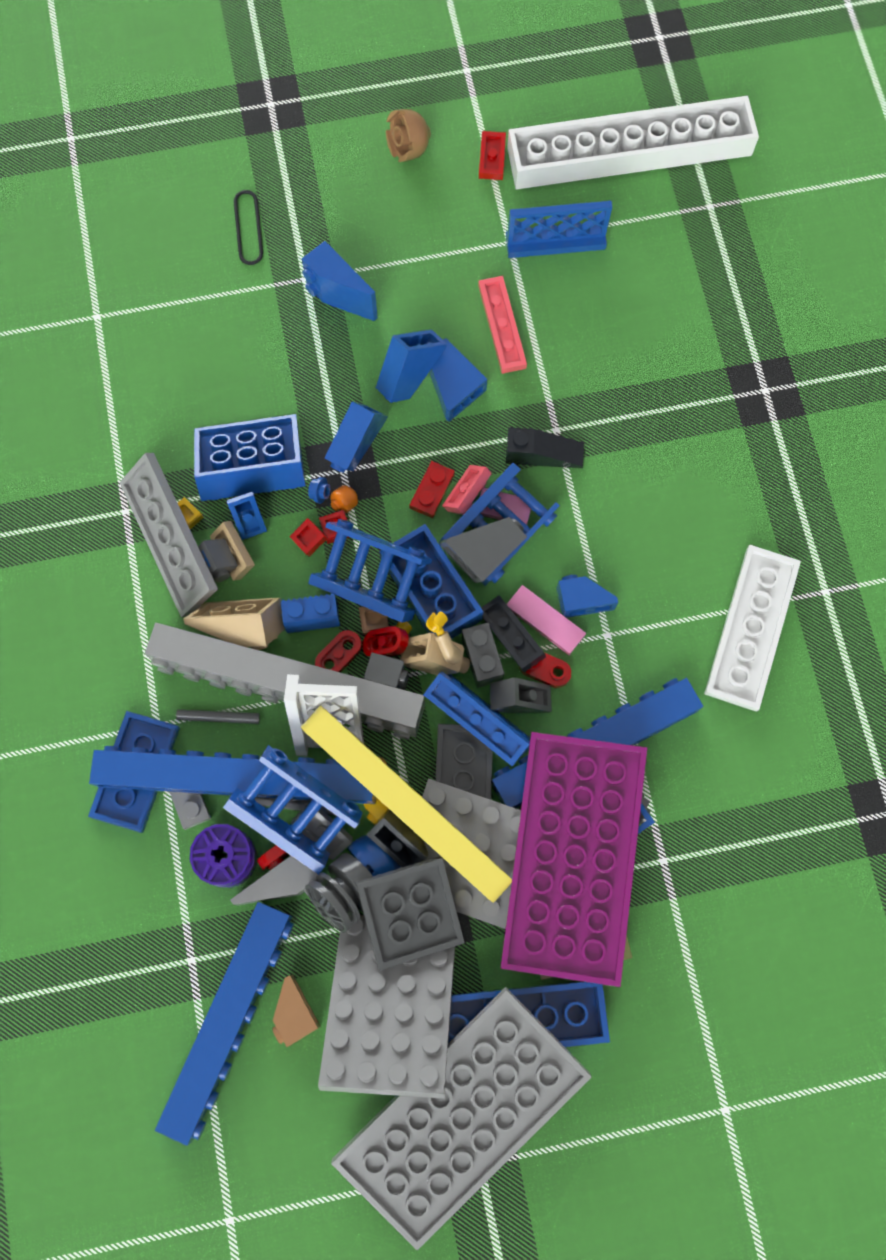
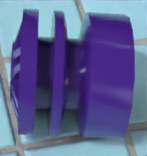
[189,824,258,888]

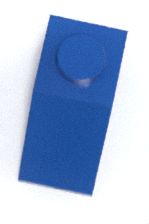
[556,575,618,618]

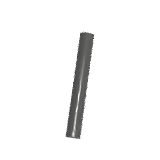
[176,709,260,724]

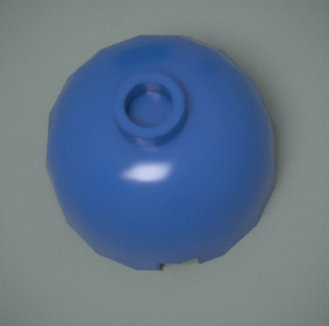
[347,835,401,876]

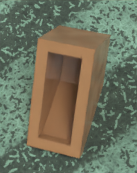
[272,975,321,1047]

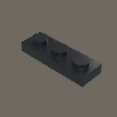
[481,595,546,673]

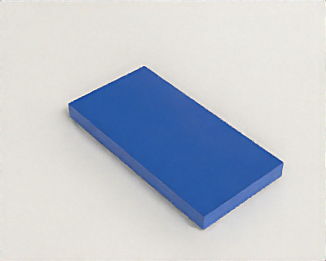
[88,711,180,833]

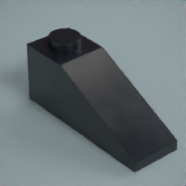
[505,427,584,469]

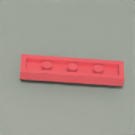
[478,276,527,374]

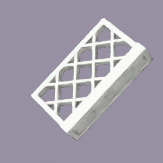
[284,674,364,756]

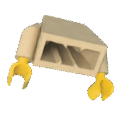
[396,611,470,675]

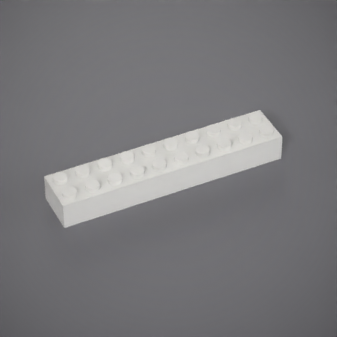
[507,96,759,189]

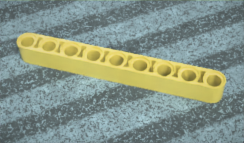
[301,705,512,903]

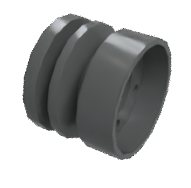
[305,853,373,933]

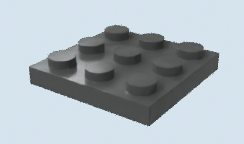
[355,856,464,971]

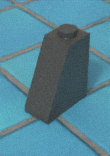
[439,517,527,583]

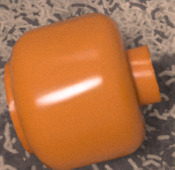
[330,485,358,513]

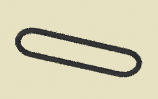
[234,190,263,265]

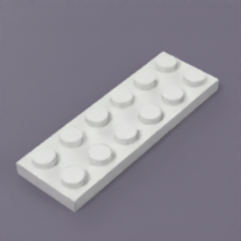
[704,545,801,712]

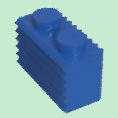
[281,593,340,633]

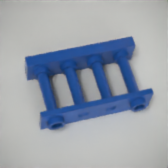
[439,463,560,586]
[308,519,432,622]
[223,745,363,875]

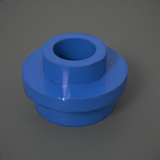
[308,477,331,504]

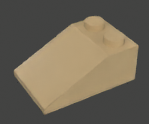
[184,598,285,650]

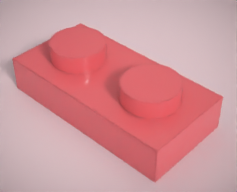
[442,465,492,515]

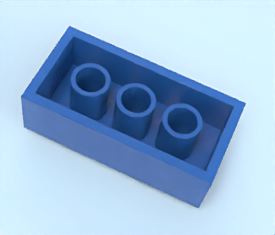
[379,524,483,639]

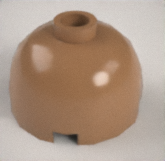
[386,109,431,162]

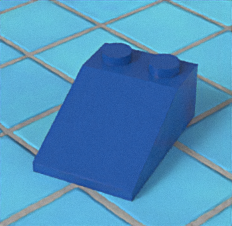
[302,241,378,321]

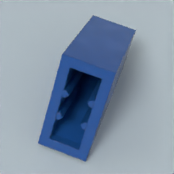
[376,329,447,403]
[429,338,487,422]
[325,401,388,473]

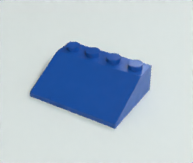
[194,414,306,501]

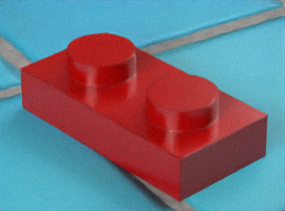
[479,131,506,180]
[409,461,455,519]

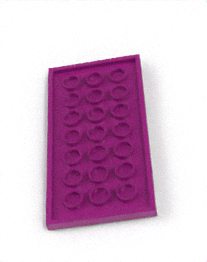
[501,732,647,987]

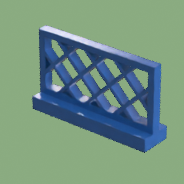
[505,201,612,258]
[423,672,531,766]

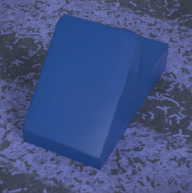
[226,492,267,540]

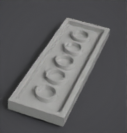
[120,453,218,617]

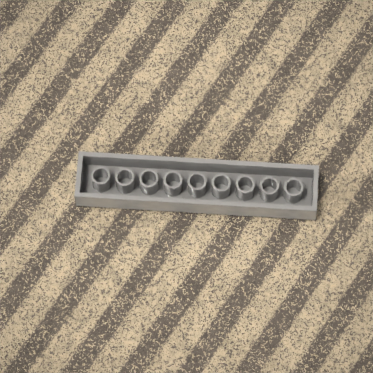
[144,622,425,740]

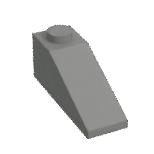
[230,856,318,906]

